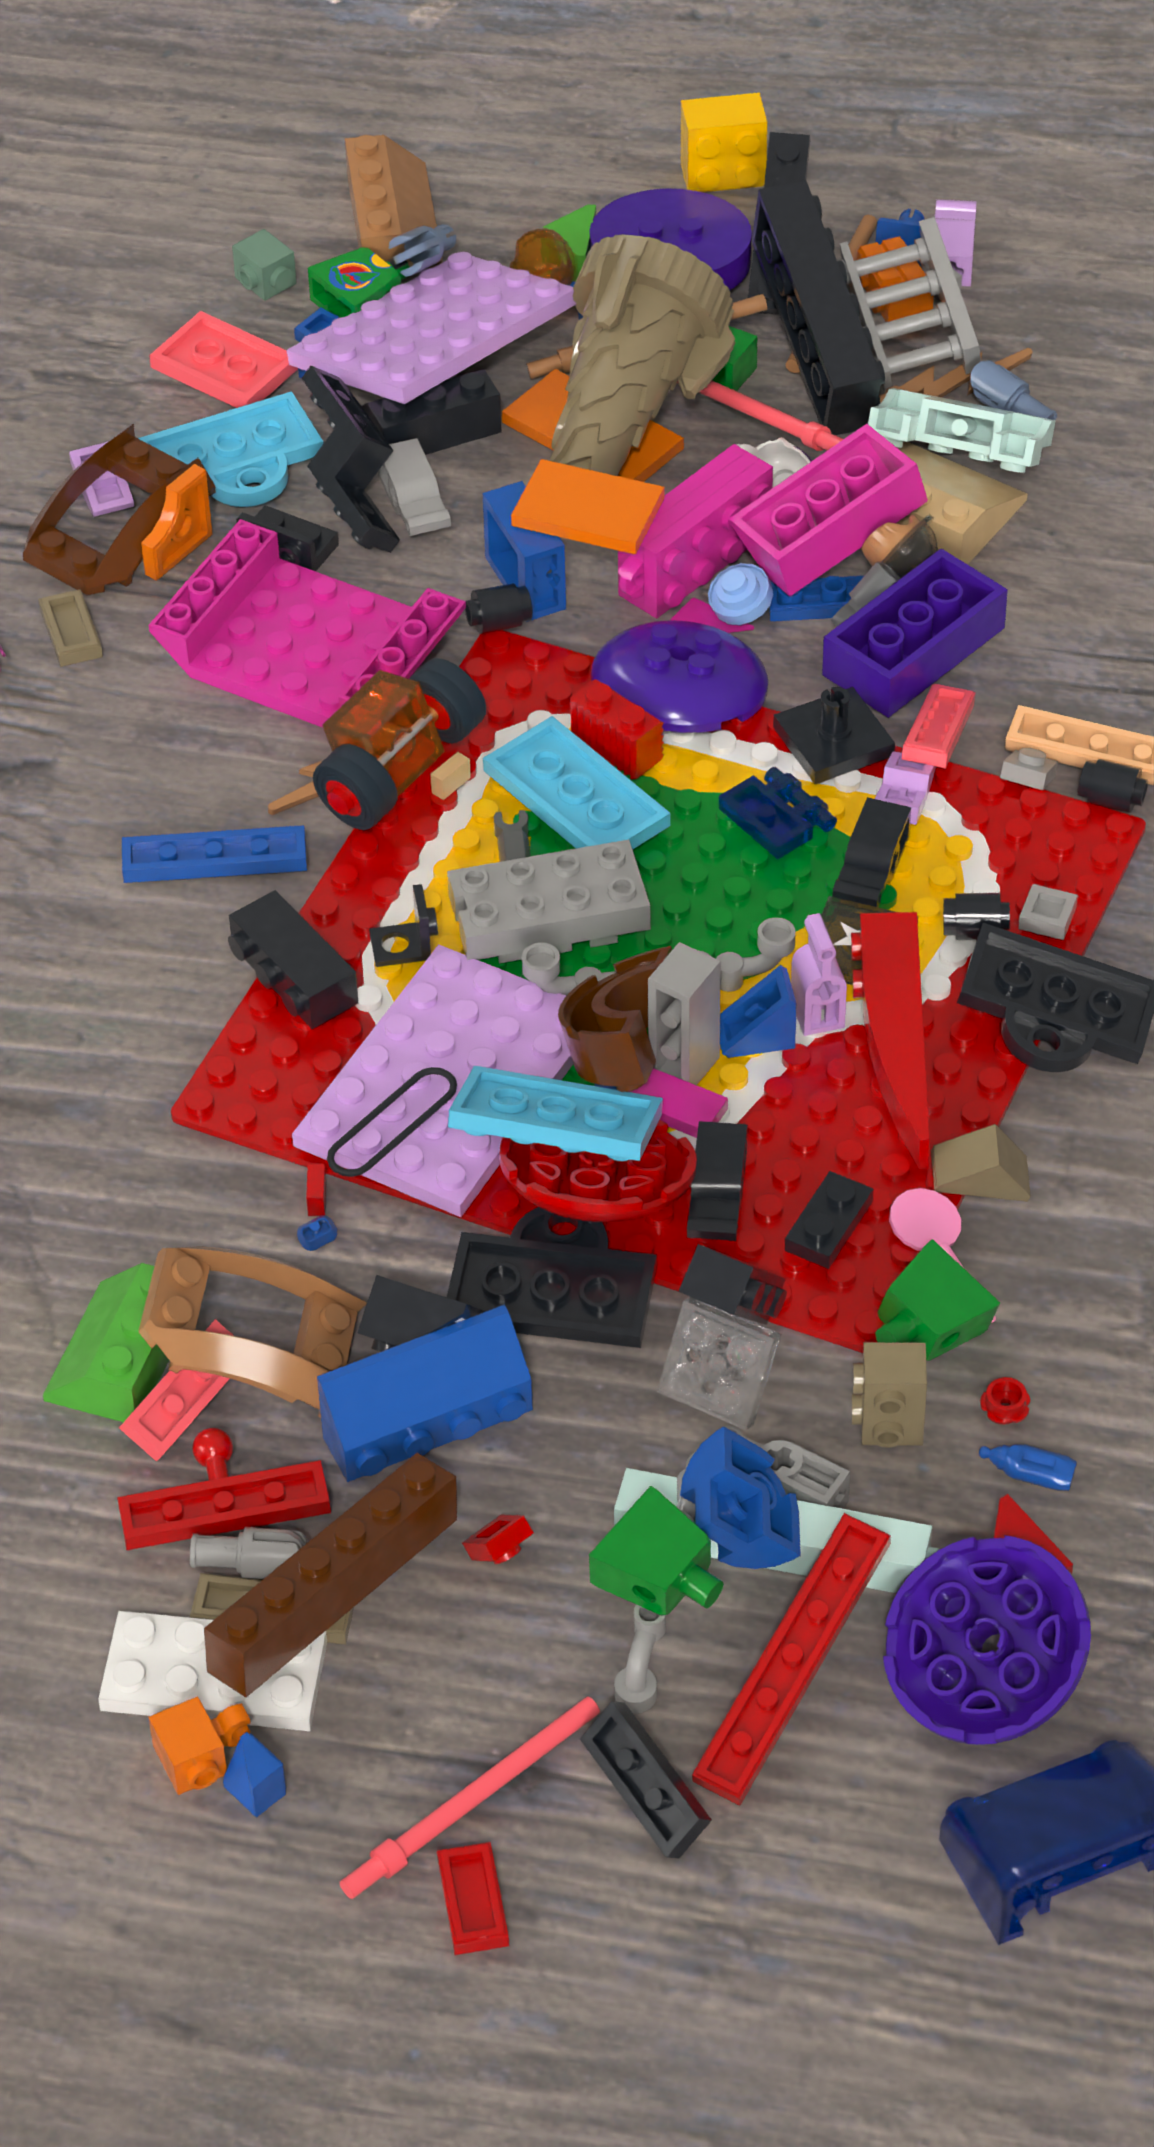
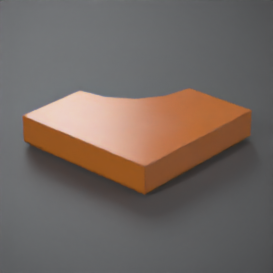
[141,464,213,581]

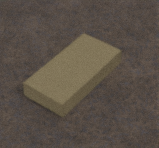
[38,589,103,667]

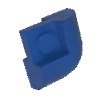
[680,1427,801,1569]

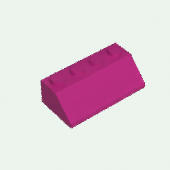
[729,424,928,596]

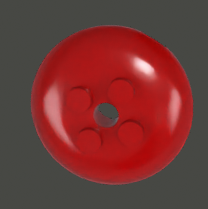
[499,1120,697,1222]

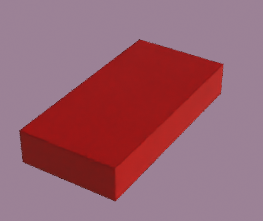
[437,1842,509,1955]

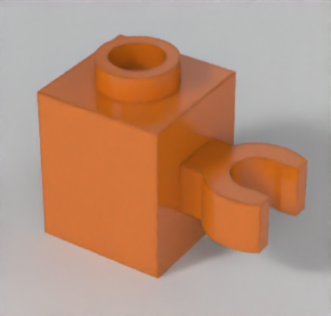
[148,1696,252,1795]

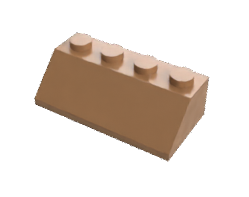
[345,135,443,271]

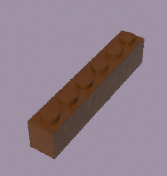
[204,1453,457,1698]

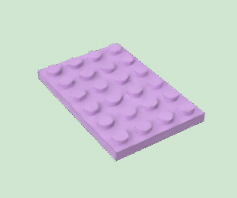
[287,252,576,404]
[292,944,573,1217]

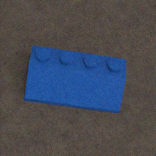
[317,1305,533,1482]

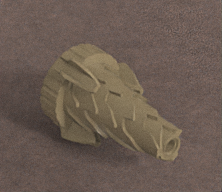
[549,234,735,476]

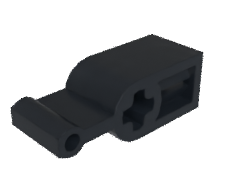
[832,797,911,909]
[687,1121,748,1241]

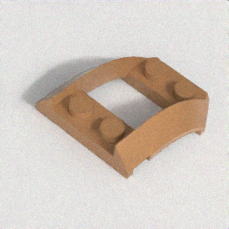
[138,1246,367,1418]

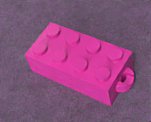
[618,444,773,619]

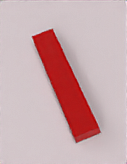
[692,1513,891,1806]

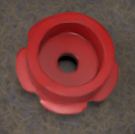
[980,1377,1031,1425]

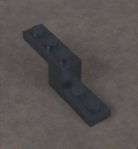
[748,132,810,315]
[301,365,400,553]

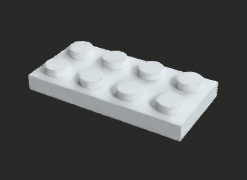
[98,1611,327,1731]

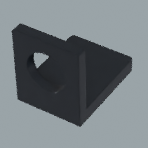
[369,884,438,967]

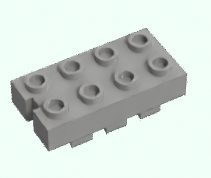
[447,839,650,964]

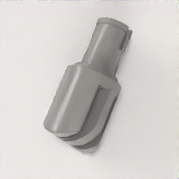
[190,1527,308,1579]

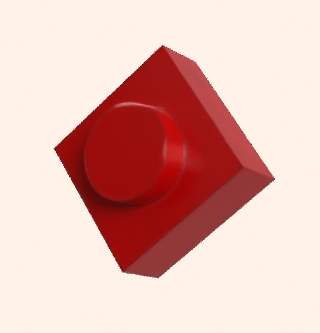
[462,1515,534,1564]

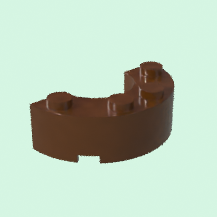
[558,946,672,1092]

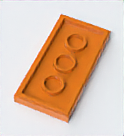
[501,369,684,482]

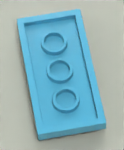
[483,716,670,850]
[448,1065,663,1161]

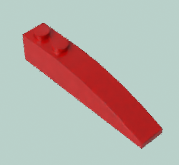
[851,912,930,1169]

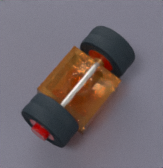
[313,658,487,830]

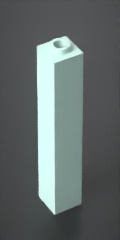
[614,1468,940,1593]

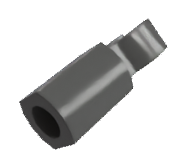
[831,561,901,626]
[494,810,531,862]

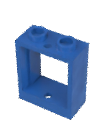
[482,481,566,622]

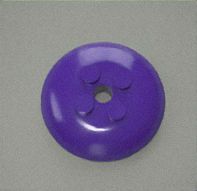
[591,620,768,733]
[883,1536,1091,1745]

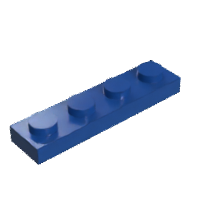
[122,825,307,883]

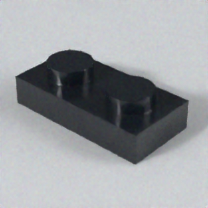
[785,1171,874,1269]

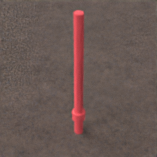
[677,381,843,451]
[339,1696,600,1899]

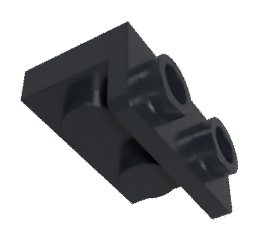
[236,505,339,571]

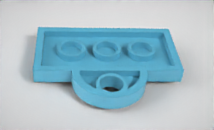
[138,391,324,507]

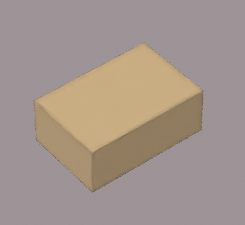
[431,752,471,800]

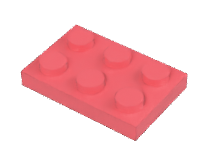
[149,311,298,408]

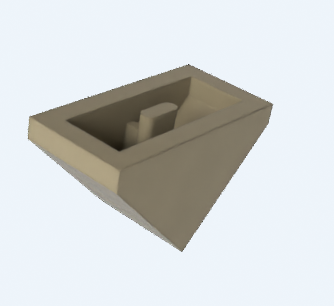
[931,1124,1031,1202]

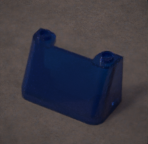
[939,1740,1154,1945]

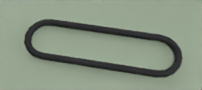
[327,1067,457,1177]

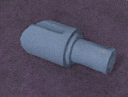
[388,224,456,276]
[971,360,1057,420]

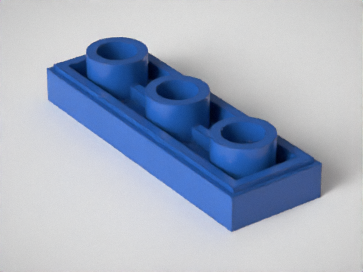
[768,575,865,622]

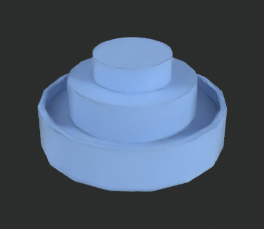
[708,563,773,625]

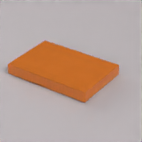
[511,459,664,555]

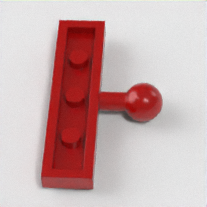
[117,1428,331,1550]

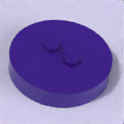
[590,188,752,290]

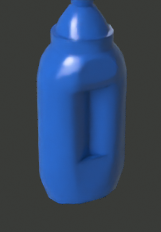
[979,1444,1077,1491]

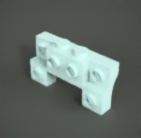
[868,388,1056,473]

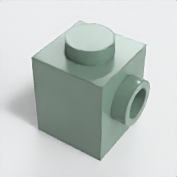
[232,229,297,301]

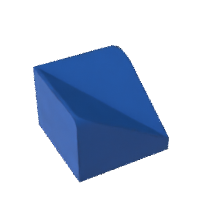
[223,1732,286,1818]

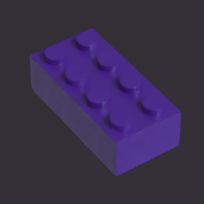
[822,548,1008,718]

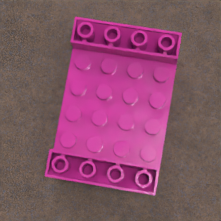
[148,519,466,735]

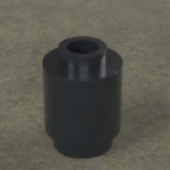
[465,583,532,634]
[1078,759,1148,813]
[943,893,1010,940]

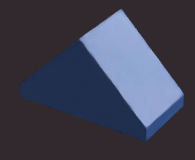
[720,965,797,1058]

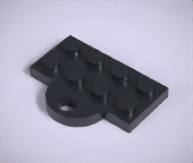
[957,923,1154,1072]
[447,1207,657,1348]

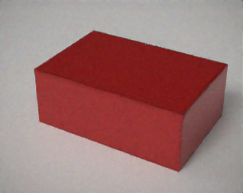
[306,1164,326,1216]

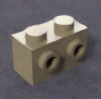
[851,1342,927,1448]

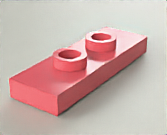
[902,684,976,768]

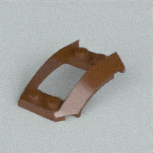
[23,424,216,595]

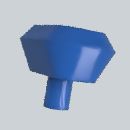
[297,1215,337,1251]

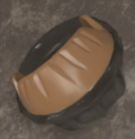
[862,514,938,578]

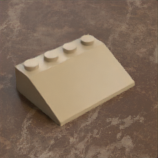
[895,441,1028,565]

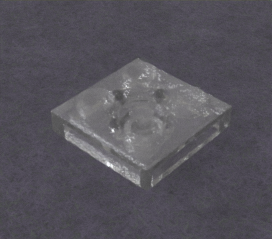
[656,1297,782,1430]

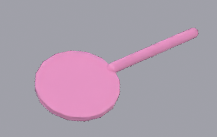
[889,1188,996,1323]

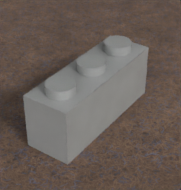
[648,942,721,1085]

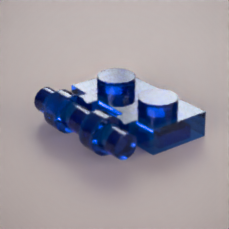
[719,767,837,859]

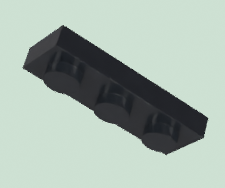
[580,1701,712,1859]

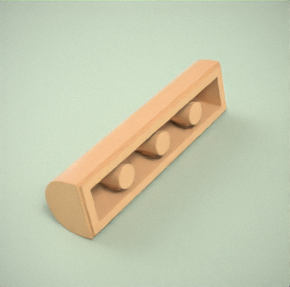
[1005,705,1154,786]

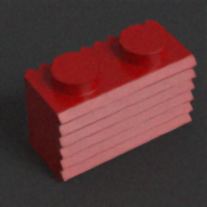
[570,679,664,779]

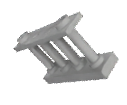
[839,217,981,393]

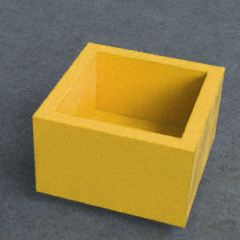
[681,92,767,192]

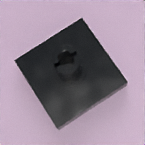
[773,687,895,784]

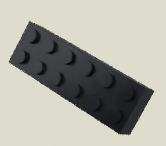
[751,180,885,435]

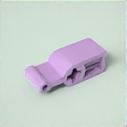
[935,199,977,286]
[791,913,847,1036]

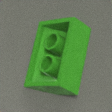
[43,1263,169,1422]

